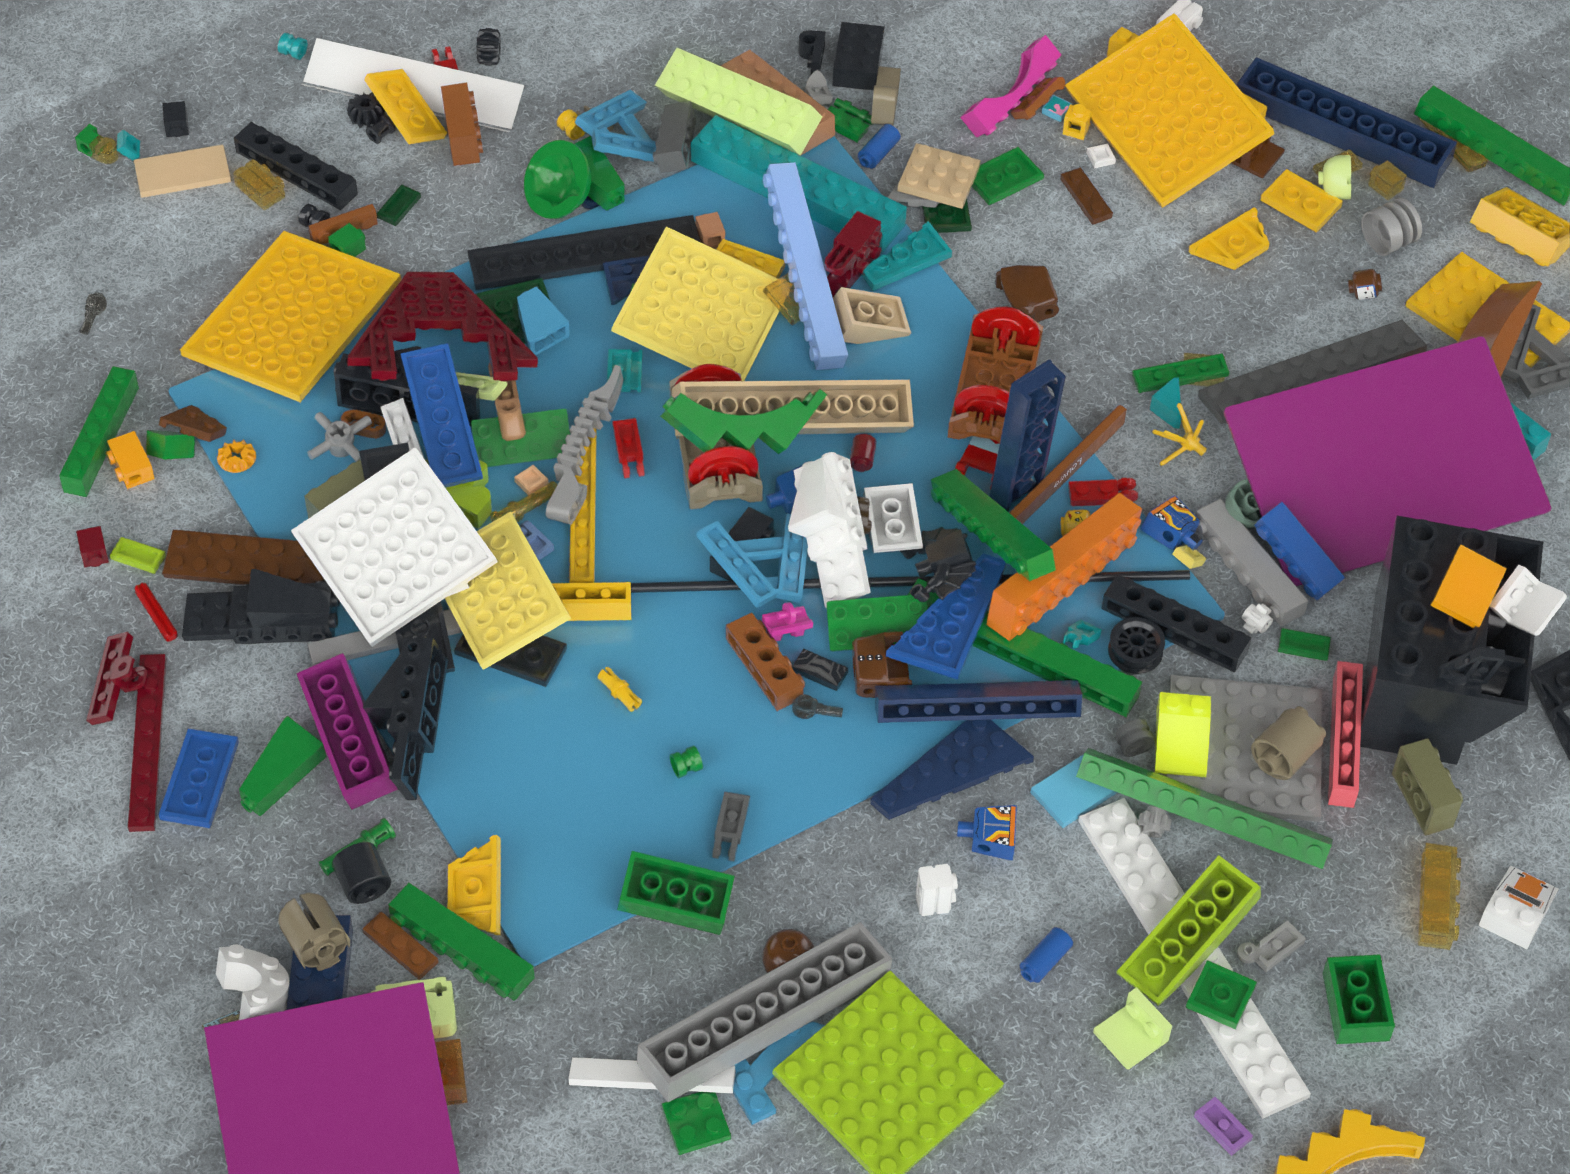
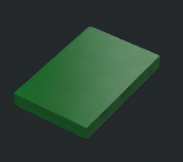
[972,147,1044,206]

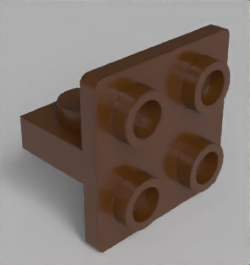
[1231,124,1285,178]

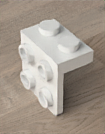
[1489,565,1567,636]

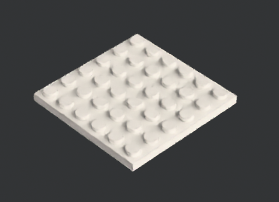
[291,447,498,647]

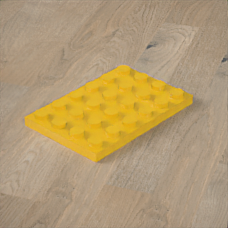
[1405,252,1570,368]

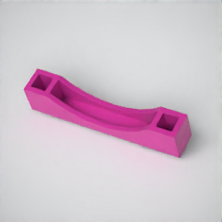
[960,35,1061,137]

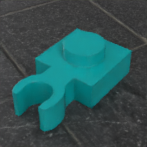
[1062,620,1102,649]

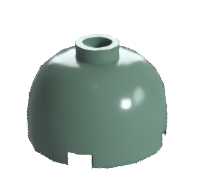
[1225,479,1262,529]

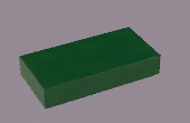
[376,184,421,226]

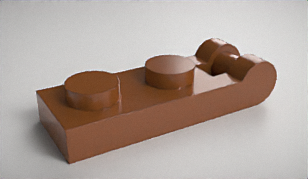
[1011,77,1066,120]

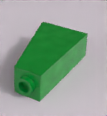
[574,136,625,211]
[239,716,326,816]

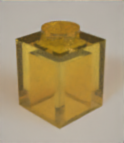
[1369,160,1407,200]

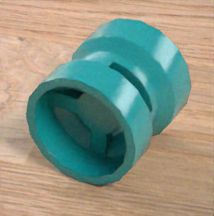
[278,32,308,60]

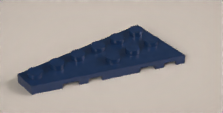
[870,720,1034,820]

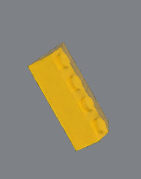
[1470,187,1570,266]

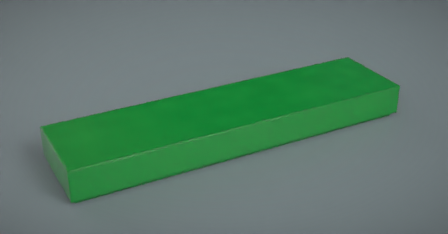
[1132,353,1229,393]

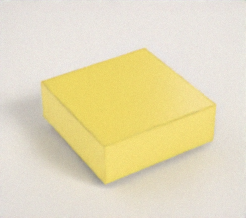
[1172,545,1206,569]

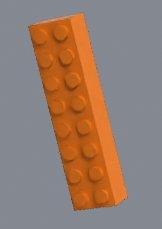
[986,493,1142,641]

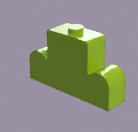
[425,459,492,529]

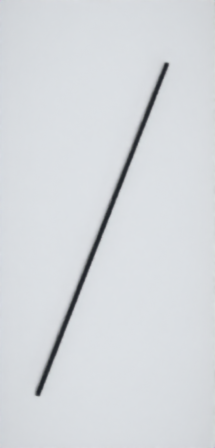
[631,570,1190,593]

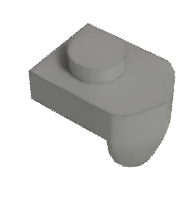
[805,70,832,106]

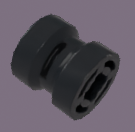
[298,204,330,227]

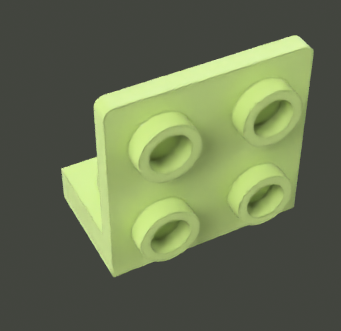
[1093,987,1172,1069]

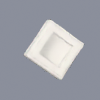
[1086,144,1116,169]

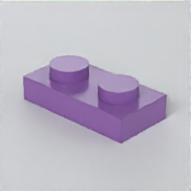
[1194,1097,1253,1156]

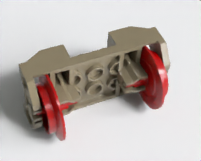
[669,364,763,509]

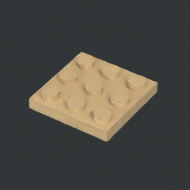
[897,143,981,209]

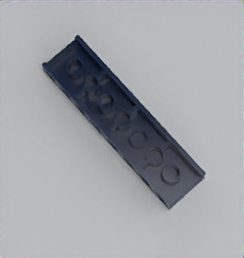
[990,359,1066,512]

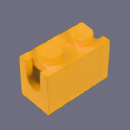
[106,431,155,489]

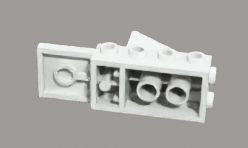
[788,452,871,608]

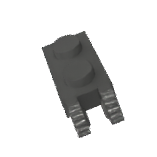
[712,792,750,861]

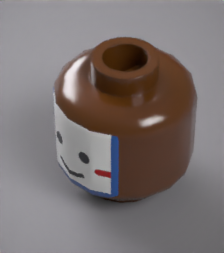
[1348,269,1382,300]

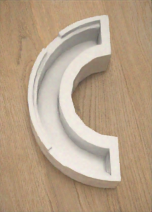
[216,944,290,1020]

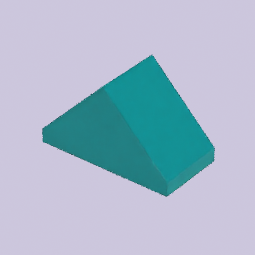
[1150,378,1181,429]

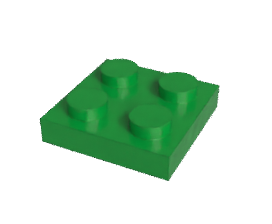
[1186,960,1257,1030]
[662,1092,731,1155]

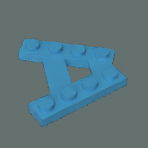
[575,90,656,162]
[696,514,808,608]
[733,1021,825,1125]

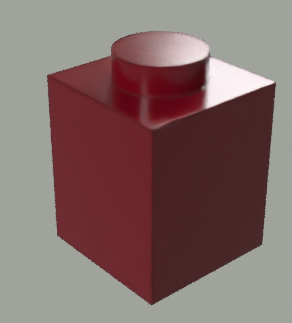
[76,526,109,568]

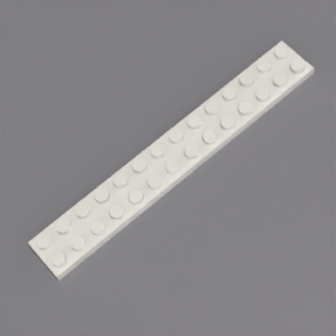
[1078,798,1311,1119]

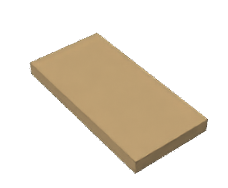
[134,145,231,198]

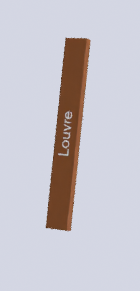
[1009,405,1127,524]

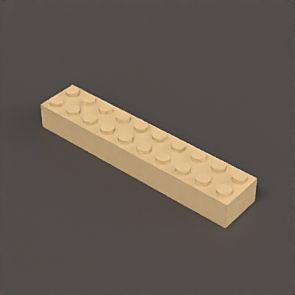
[672,380,914,436]

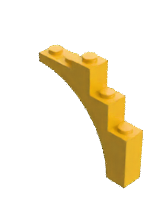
[1275,1109,1425,1174]

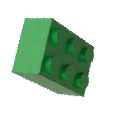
[1322,954,1395,1044]

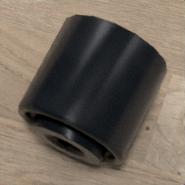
[332,842,392,904]

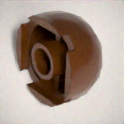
[762,929,814,973]

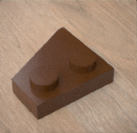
[159,405,227,442]

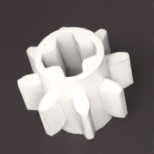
[1242,603,1273,634]

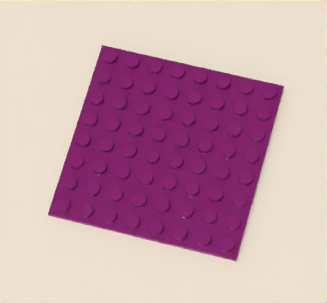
[204,982,460,1174]

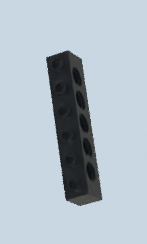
[234,122,358,211]
[1101,574,1252,673]

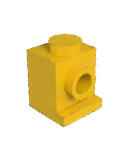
[1063,104,1091,140]

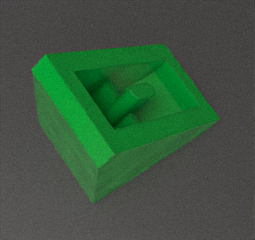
[146,430,195,460]

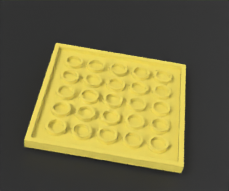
[611,227,792,381]

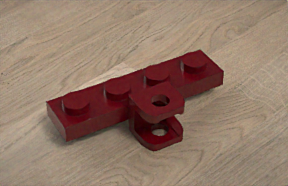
[86,632,147,726]

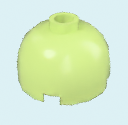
[1318,155,1351,200]

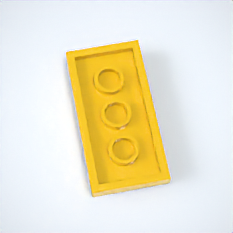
[364,69,447,144]

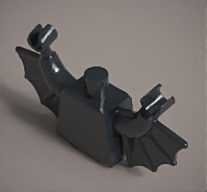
[900,527,976,602]

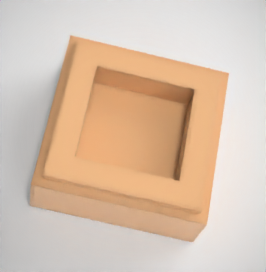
[514,465,549,497]

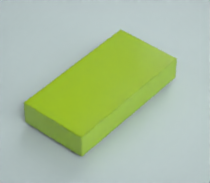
[110,537,166,574]

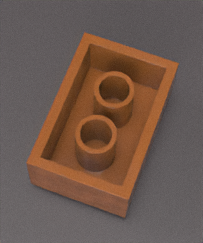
[441,82,483,166]

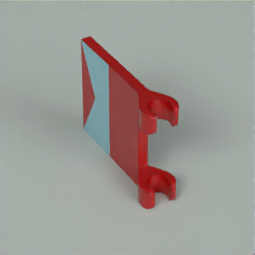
[955,436,1000,490]

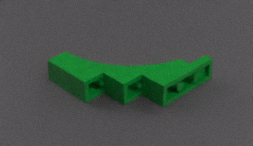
[660,389,827,454]

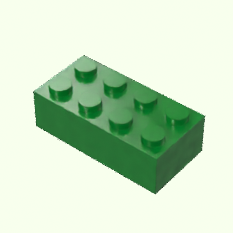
[617,851,735,935]

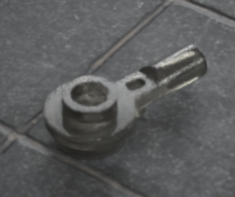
[79,292,107,335]
[792,694,843,719]

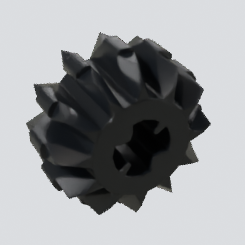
[476,28,501,66]
[347,92,385,128]

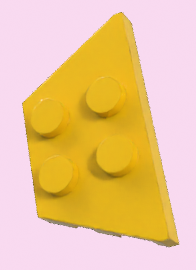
[1188,207,1270,270]
[447,835,501,935]

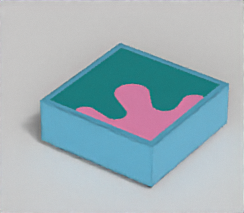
[1042,95,1072,122]

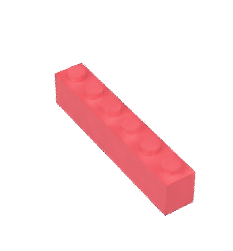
[1328,661,1363,808]

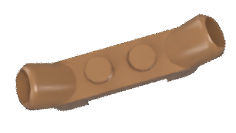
[488,363,526,441]

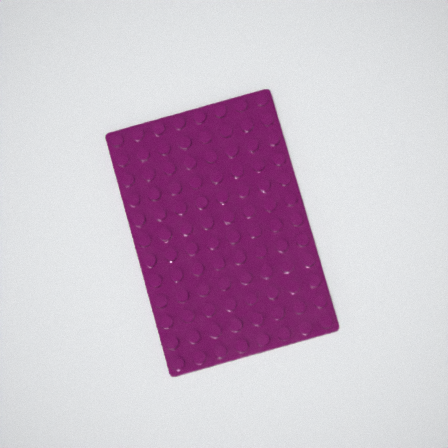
[1223,336,1551,587]

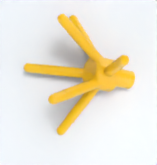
[1152,403,1207,466]

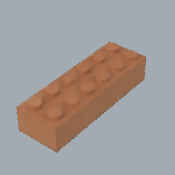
[721,49,835,155]

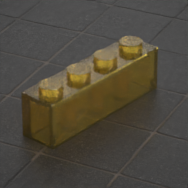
[1418,843,1461,950]

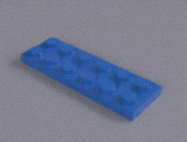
[401,343,483,488]

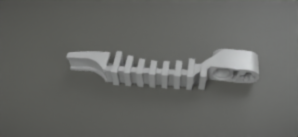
[546,365,623,525]

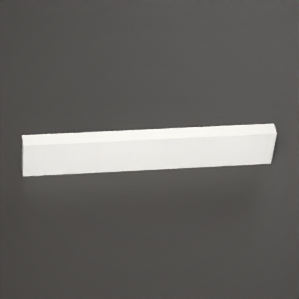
[569,1057,736,1093]

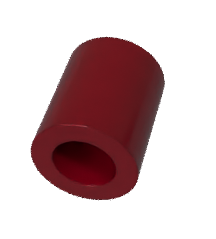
[850,434,877,472]

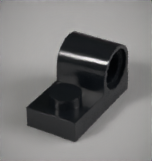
[798,30,826,74]

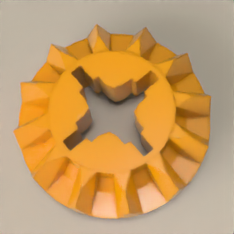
[217,439,256,473]

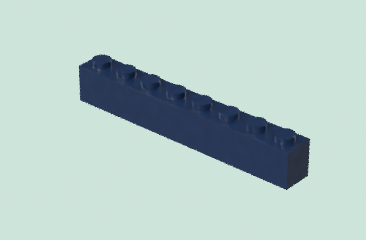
[875,680,1082,723]

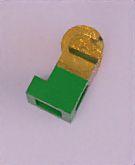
[75,124,119,164]

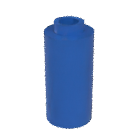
[858,124,901,169]
[1019,927,1073,983]

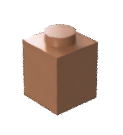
[695,212,725,249]

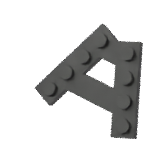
[1502,305,1570,399]

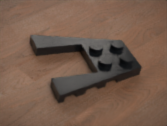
[1531,650,1570,761]

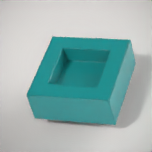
[117,130,140,161]

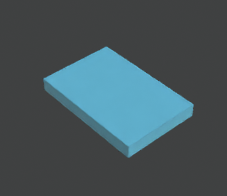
[1030,754,1118,828]

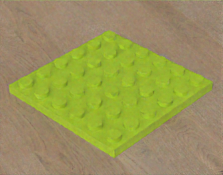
[772,970,1004,1174]

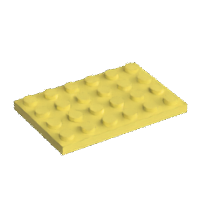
[445,511,571,670]

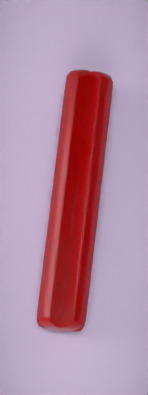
[134,582,178,642]

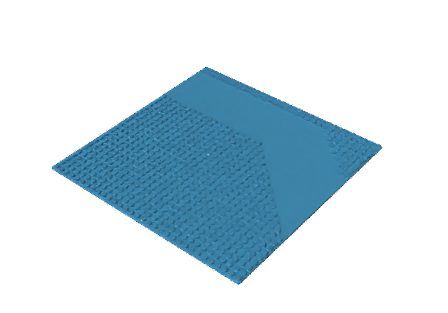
[169,136,1225,967]

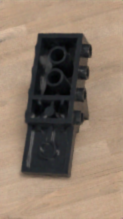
[334,346,480,426]
[182,569,340,644]
[363,636,448,800]

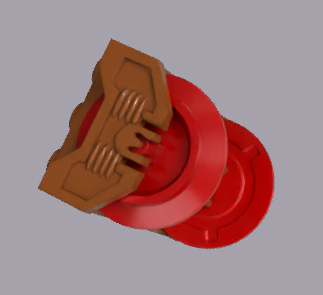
[948,306,1043,443]

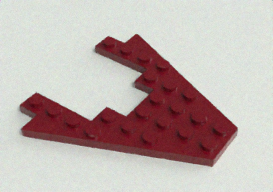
[347,272,538,382]

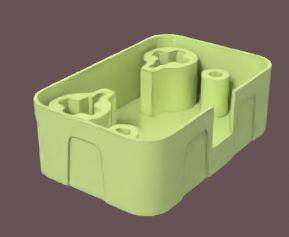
[371,977,457,1039]

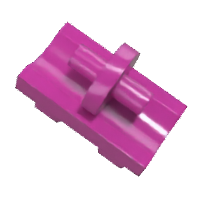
[762,602,813,641]

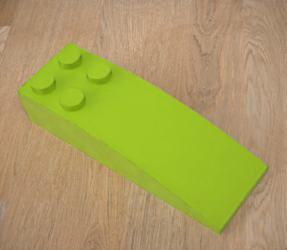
[1117,855,1261,1006]

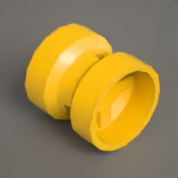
[557,109,586,140]

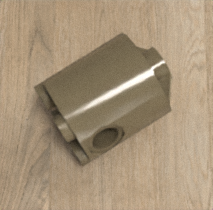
[1251,706,1326,780]

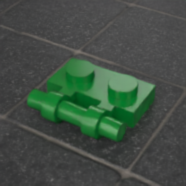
[827,98,873,143]

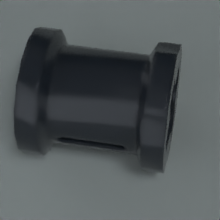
[366,115,396,144]

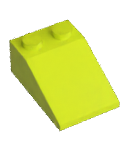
[1155,692,1211,777]

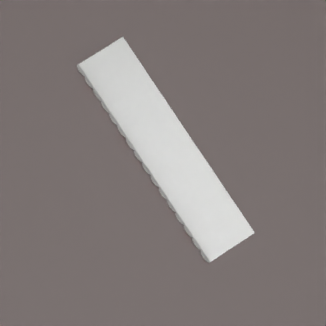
[302,38,524,132]

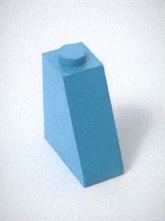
[517,287,570,355]

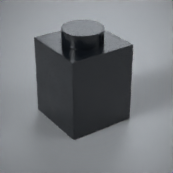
[162,101,189,137]

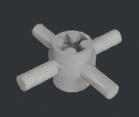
[307,412,372,462]

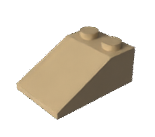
[833,287,911,344]

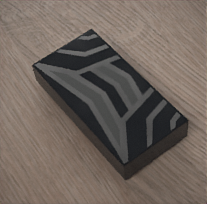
[792,648,848,691]

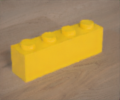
[552,582,631,621]

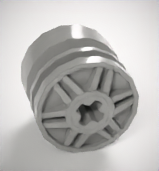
[1361,197,1422,256]

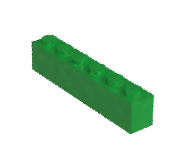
[59,366,139,497]
[388,883,535,1001]

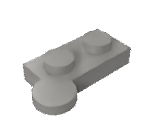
[1237,920,1306,972]

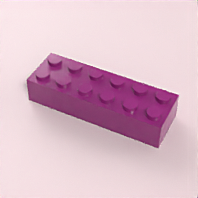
[296,653,398,810]

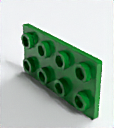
[471,409,570,467]
[826,595,927,651]

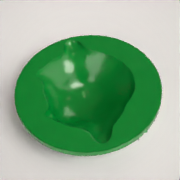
[524,140,591,219]

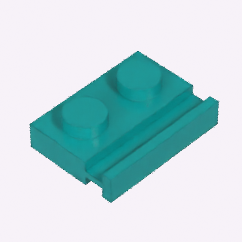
[607,349,643,392]

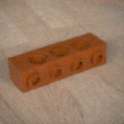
[726,613,805,711]

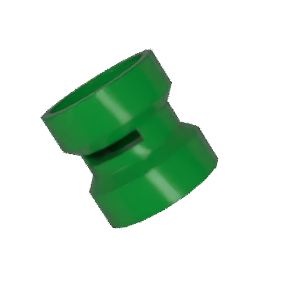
[669,745,703,778]

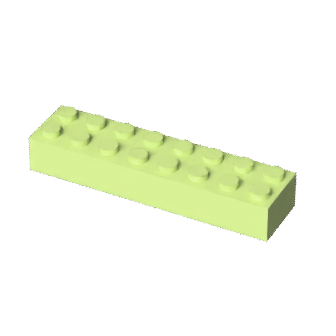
[655,48,822,155]

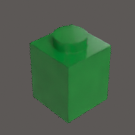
[328,223,366,257]

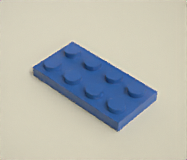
[158,729,239,828]

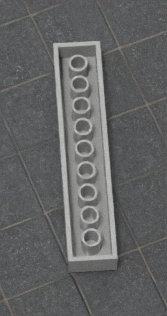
[637,922,892,1102]

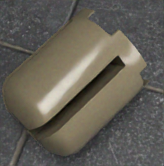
[278,892,350,971]

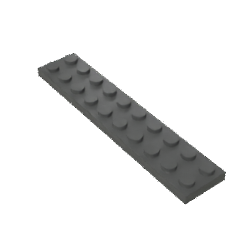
[1198,320,1427,424]

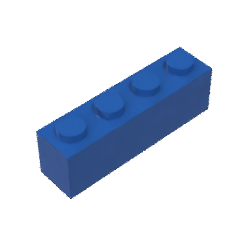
[1254,502,1345,601]

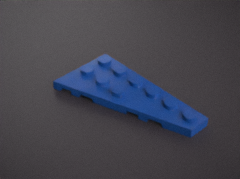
[886,553,1006,680]

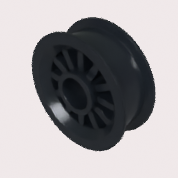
[1108,617,1165,674]

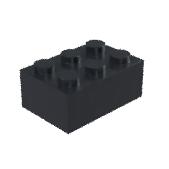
[832,22,885,91]

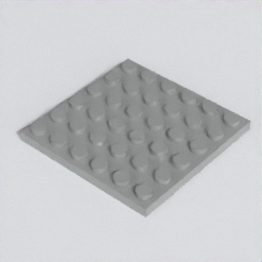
[1166,675,1322,822]

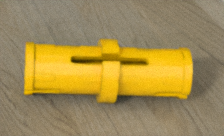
[598,667,642,712]

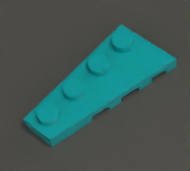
[861,221,952,291]

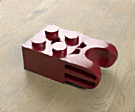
[824,211,882,298]

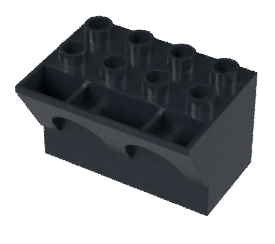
[1360,515,1544,765]

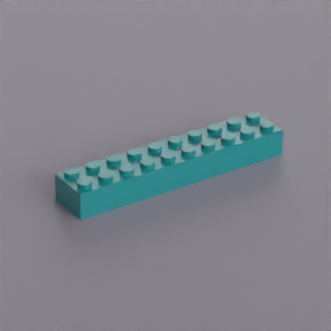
[691,115,907,254]

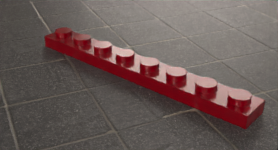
[128,654,167,832]

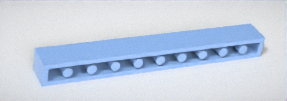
[763,162,848,370]

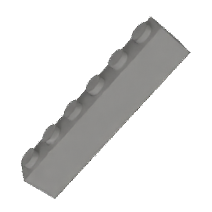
[1196,499,1308,626]

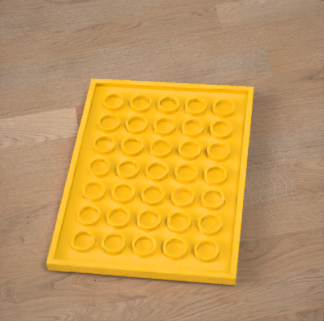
[1065,13,1274,208]
[180,231,401,402]

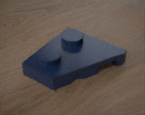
[603,256,649,305]

